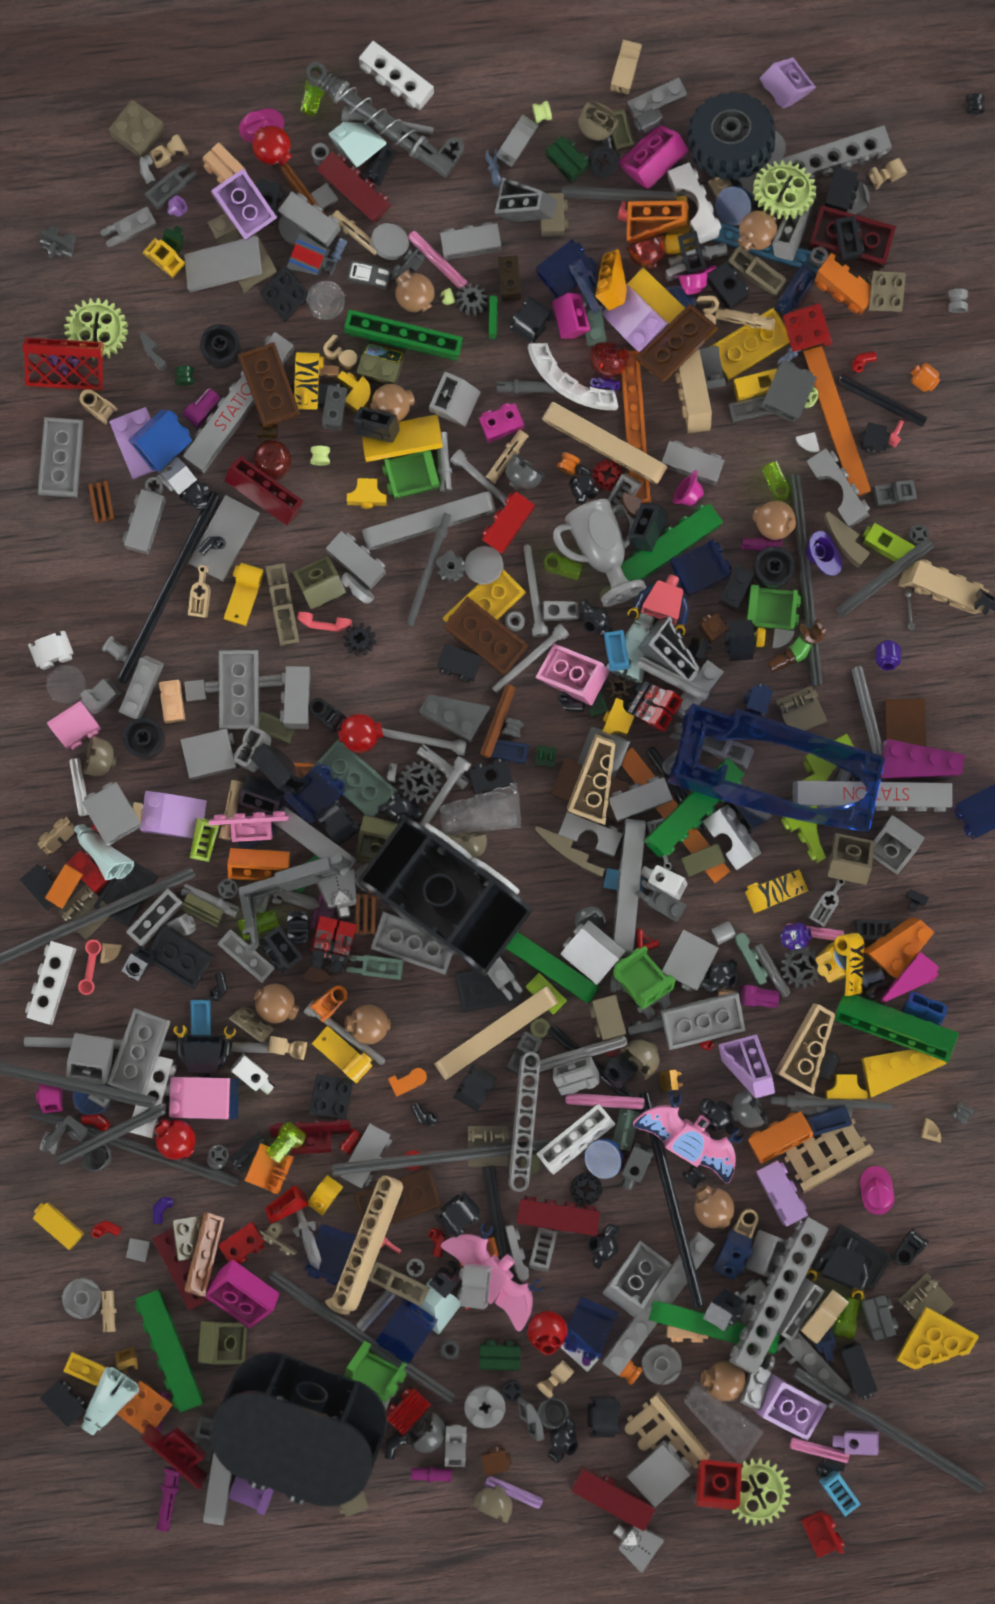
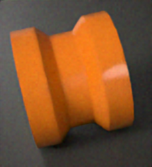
[557,452,580,475]
[619,1360,643,1385]

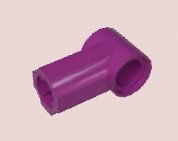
[182,388,221,428]
[739,985,779,1008]

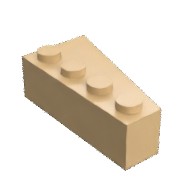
[675,349,712,434]
[898,559,989,614]
[567,734,615,825]
[774,1003,835,1094]

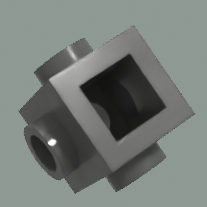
[435,550,466,583]

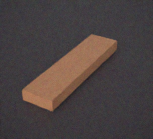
[184,1212,224,1297]

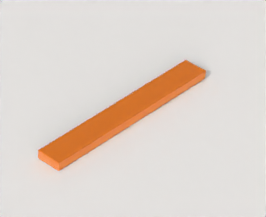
[803,346,871,496]
[619,350,651,505]
[621,747,730,884]

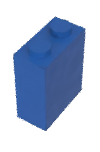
[128,409,192,471]

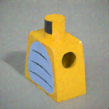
[815,942,847,983]

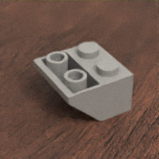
[429,372,481,427]
[66,1033,114,1085]

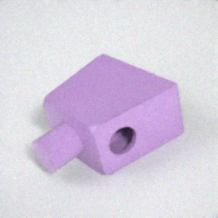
[833,1430,879,1455]

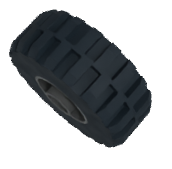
[688,92,775,180]

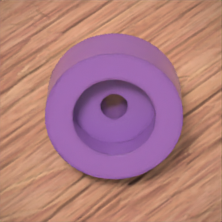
[167,196,188,217]

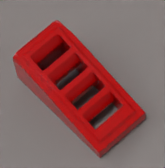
[264,1185,309,1224]

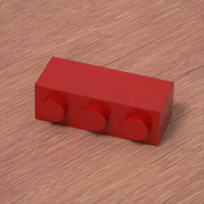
[482,492,536,554]

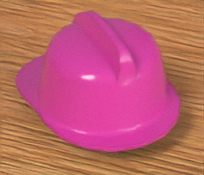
[239,108,284,143]
[675,265,717,295]
[672,470,704,506]
[860,1166,894,1215]

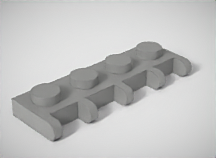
[777,1332,851,1409]

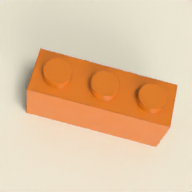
[228,848,290,881]
[748,1111,814,1165]

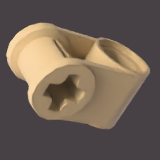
[80,390,118,425]
[732,1208,758,1239]

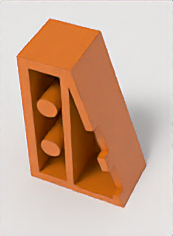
[627,201,689,245]
[814,252,871,315]
[864,917,935,979]

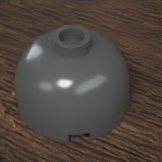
[505,453,545,490]
[731,1088,768,1128]
[406,1411,446,1453]

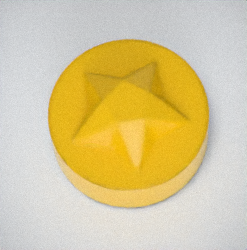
[754,627,766,648]

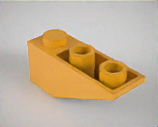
[595,249,627,311]

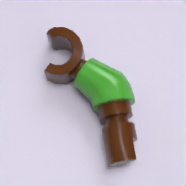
[768,619,826,673]

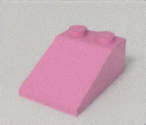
[536,644,610,706]
[47,701,101,750]
[169,1077,230,1119]

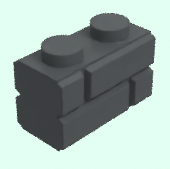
[860,1294,898,1341]

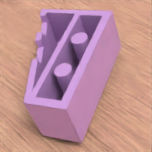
[718,1034,775,1098]
[755,1160,808,1227]

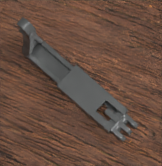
[239,855,351,951]

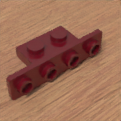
[270,1119,351,1155]
[141,1424,207,1490]

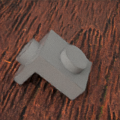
[166,912,196,936]

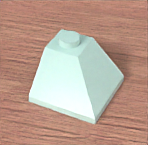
[329,122,387,167]
[407,1278,460,1335]

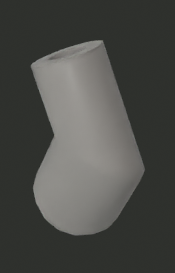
[139,155,156,185]

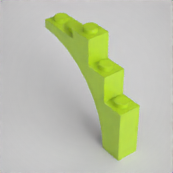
[781,734,856,863]

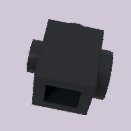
[859,422,890,455]

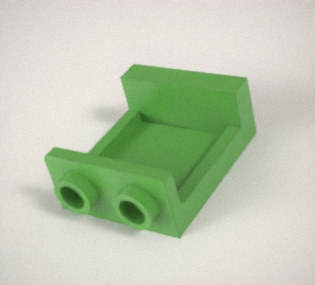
[381,450,440,500]
[746,585,801,631]
[612,946,676,1010]
[344,1341,407,1403]

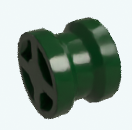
[174,366,194,386]

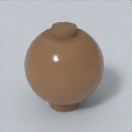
[737,210,778,252]
[395,270,434,313]
[370,384,415,422]
[753,500,796,540]
[254,983,299,1023]
[345,1004,391,1044]
[694,1184,734,1229]
[701,1360,747,1402]

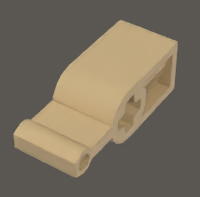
[610,40,642,95]
[188,565,211,618]
[800,1289,849,1344]

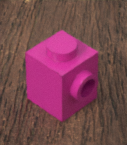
[36,1083,63,1114]

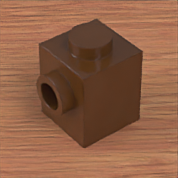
[699,613,728,644]
[481,1446,512,1476]

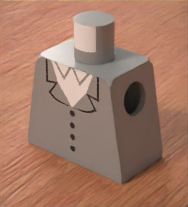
[317,869,356,919]
[613,1523,665,1572]

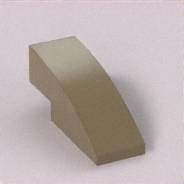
[726,246,787,296]
[824,511,870,569]

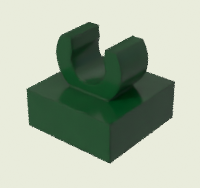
[163,226,184,253]
[535,745,557,768]

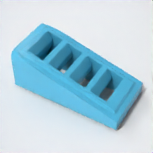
[819,1469,861,1516]

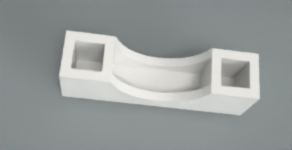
[668,163,721,244]

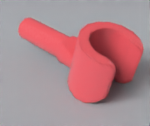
[617,201,627,222]
[888,420,904,448]
[381,1237,402,1254]

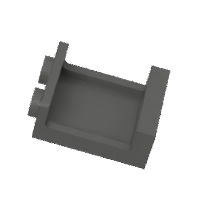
[759,361,817,423]

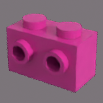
[552,293,591,339]
[479,403,524,443]

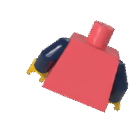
[627,575,689,636]

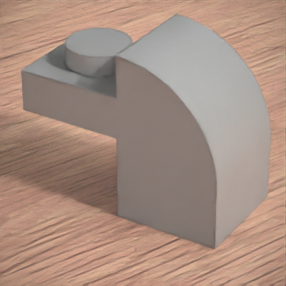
[80,679,122,714]
[445,1425,466,1467]

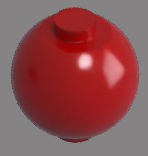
[252,125,292,167]
[338,714,383,753]
[154,1118,196,1160]
[527,1311,568,1355]

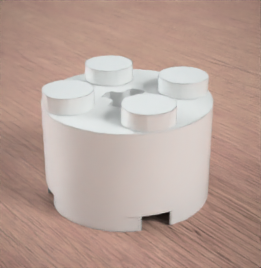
[28,631,74,670]

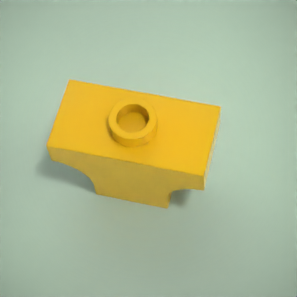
[143,238,185,278]
[347,478,387,509]
[603,698,634,736]
[825,1075,867,1100]
[308,1175,343,1216]

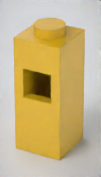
[732,368,778,401]
[33,1202,85,1250]

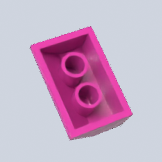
[618,125,689,189]
[205,1260,280,1329]

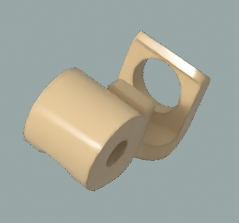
[149,135,189,168]
[868,158,907,190]
[696,296,719,325]
[323,335,358,370]
[267,1036,307,1060]
[536,1360,574,1399]

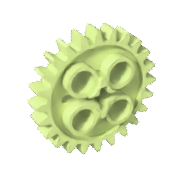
[753,160,816,220]
[64,298,128,361]
[732,1458,791,1526]

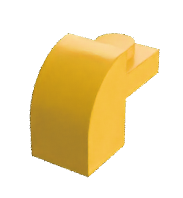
[338,371,371,414]

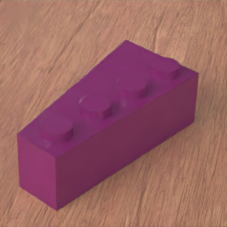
[876,739,965,780]

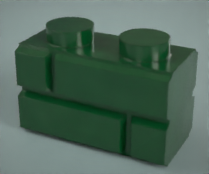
[545,136,589,183]
[479,1340,521,1371]

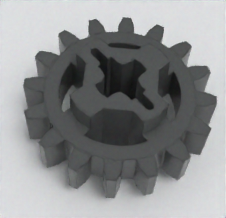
[399,761,441,804]
[780,946,820,989]

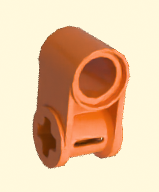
[309,985,348,1022]

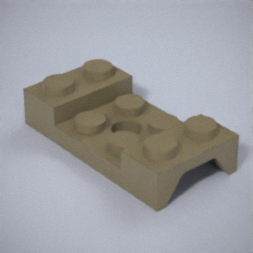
[208,213,277,293]

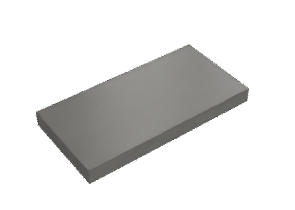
[184,236,262,292]
[38,417,84,498]
[188,495,260,582]
[219,650,259,730]
[370,911,452,975]
[660,992,746,1050]
[107,1008,171,1095]

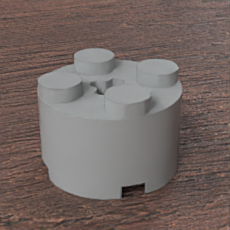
[465,1385,505,1428]

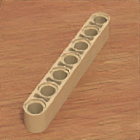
[542,402,667,484]
[434,986,559,1080]
[333,1176,403,1312]

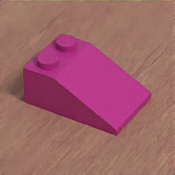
[878,952,940,1003]

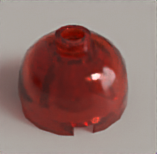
[626,235,667,269]
[590,342,630,378]
[253,440,292,480]

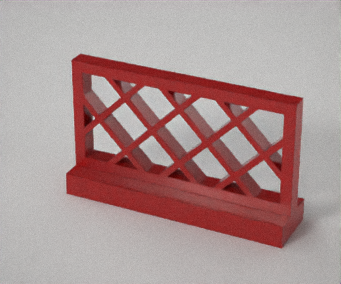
[22,337,104,391]

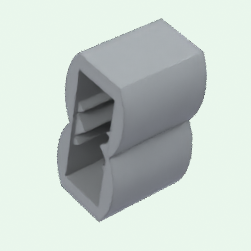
[234,726,271,772]
[458,1263,491,1309]

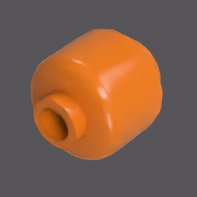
[910,363,940,392]

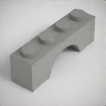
[807,448,870,528]

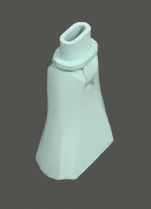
[606,613,655,683]
[74,824,134,880]
[81,1367,139,1435]

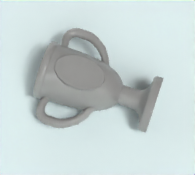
[553,499,646,607]

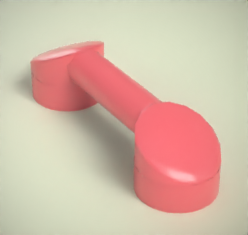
[297,612,352,632]
[78,940,102,995]

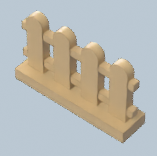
[784,1119,874,1193]
[625,1391,710,1469]

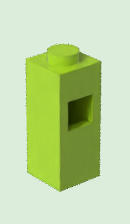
[862,523,915,562]

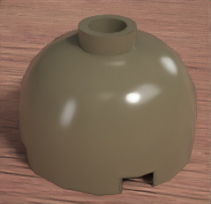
[579,102,618,141]
[83,736,117,776]
[448,830,487,858]
[620,1039,660,1080]
[471,1485,512,1523]

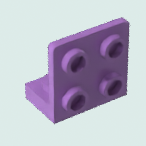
[228,1476,274,1515]

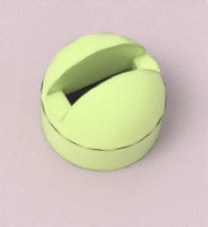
[440,288,456,305]

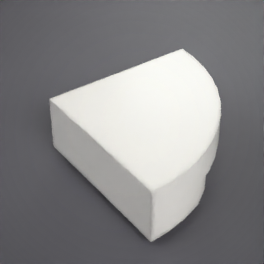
[795,432,820,453]

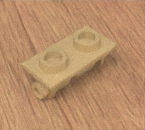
[37,817,75,855]

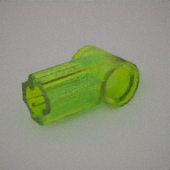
[300,76,325,116]
[761,461,790,502]
[543,553,583,581]
[237,910,280,940]
[266,1122,306,1164]
[833,1296,860,1339]

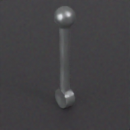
[904,590,915,630]

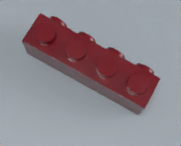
[317,151,392,223]
[224,456,303,526]
[516,1196,600,1236]
[152,1228,209,1311]

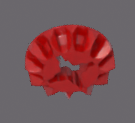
[592,460,623,491]

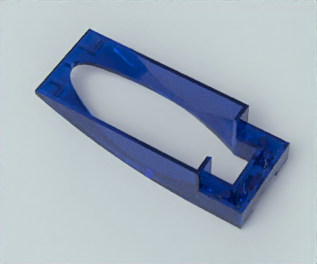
[668,703,886,832]

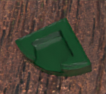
[589,693,609,718]

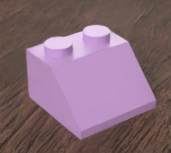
[759,58,816,108]

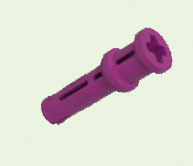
[156,1467,181,1532]

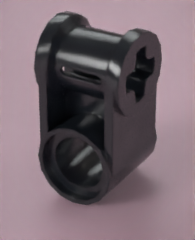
[309,698,347,733]
[892,1228,929,1266]

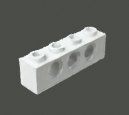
[359,41,434,111]
[25,941,76,1025]
[130,1056,177,1138]
[536,1104,616,1175]

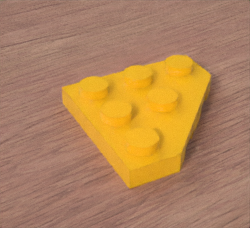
[896,1306,979,1370]

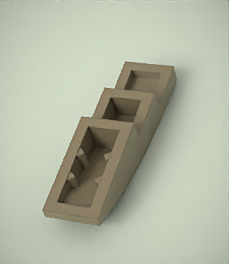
[265,562,300,646]
[535,826,605,878]
[360,1261,430,1306]

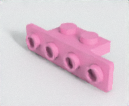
[209,811,290,842]

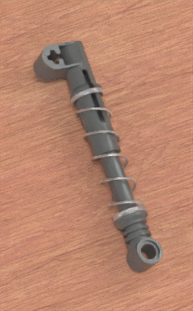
[306,62,464,178]

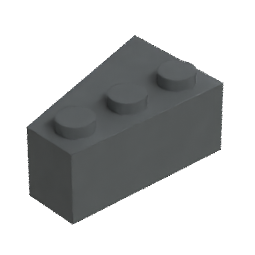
[495,177,557,222]
[637,616,700,682]
[419,694,490,744]

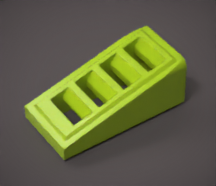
[190,817,220,862]

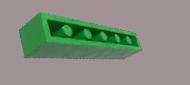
[344,309,463,362]
[621,503,723,581]
[643,758,745,858]
[835,992,959,1063]
[134,1289,205,1413]

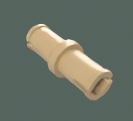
[100,1291,117,1332]

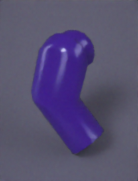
[590,376,620,391]
[153,1196,174,1224]

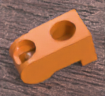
[388,1068,427,1097]

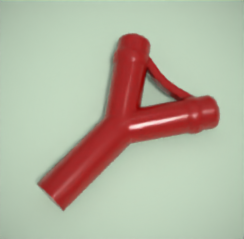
[635,928,660,950]

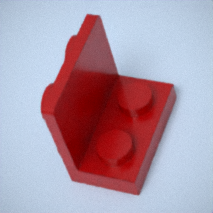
[783,303,833,352]
[800,1509,845,1558]

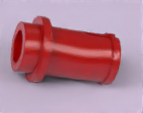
[339,1128,363,1155]

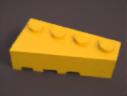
[861,1049,946,1098]

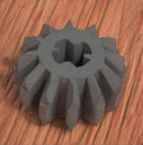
[456,283,489,317]

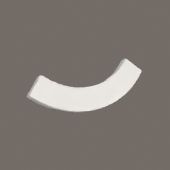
[527,343,618,410]

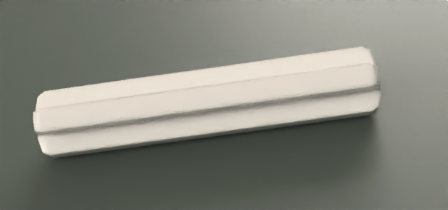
[69,758,89,817]

